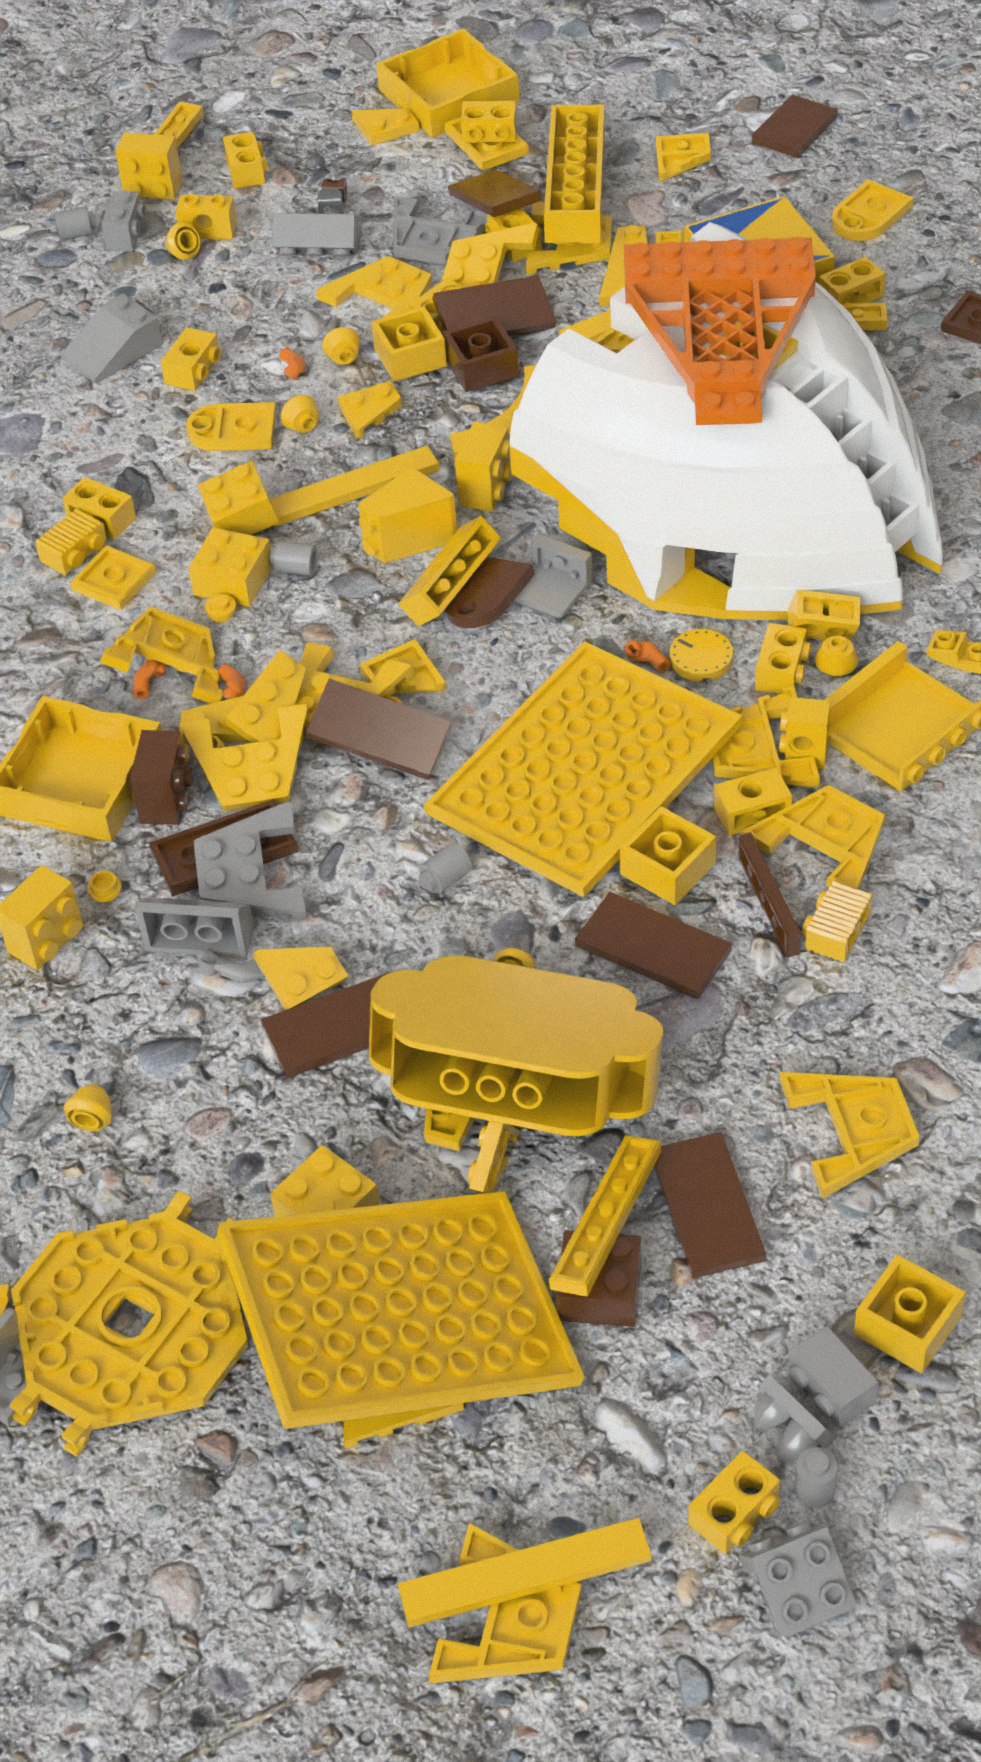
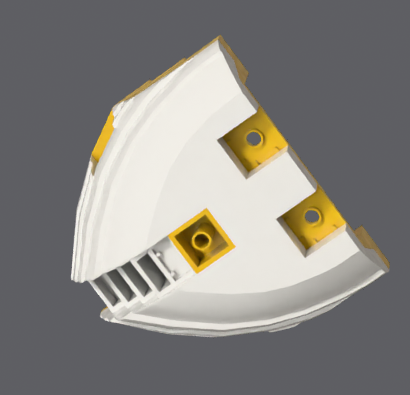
[510,222,943,620]

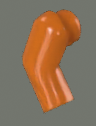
[279,347,306,380]
[624,640,671,673]
[133,659,167,699]
[218,664,247,699]

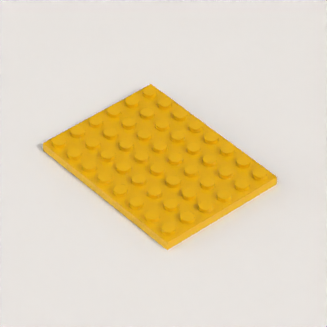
[423,641,743,897]
[217,1191,585,1429]

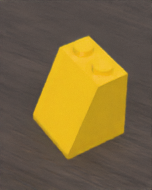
[358,467,457,563]

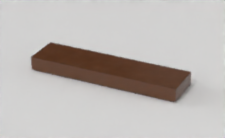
[738,832,801,958]

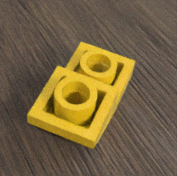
[926,630,981,674]

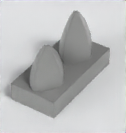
[755,1375,836,1462]

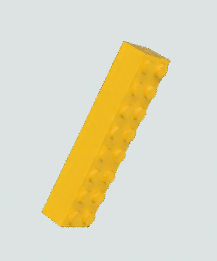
[544,104,604,245]

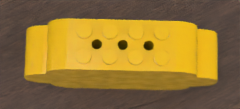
[369,956,663,1136]

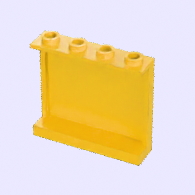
[824,641,981,792]

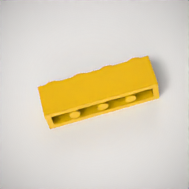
[398,516,501,626]

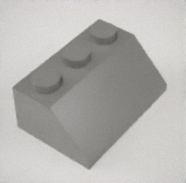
[272,213,363,256]
[135,897,254,958]

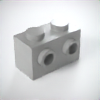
[101,190,146,251]
[788,1326,879,1428]

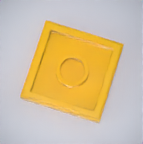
[70,545,157,610]

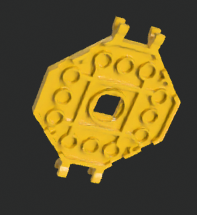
[10,1191,248,1457]

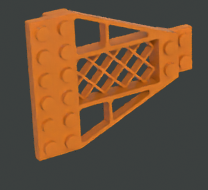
[624,237,816,425]

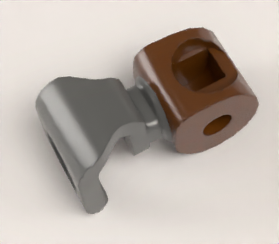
[318,178,347,214]

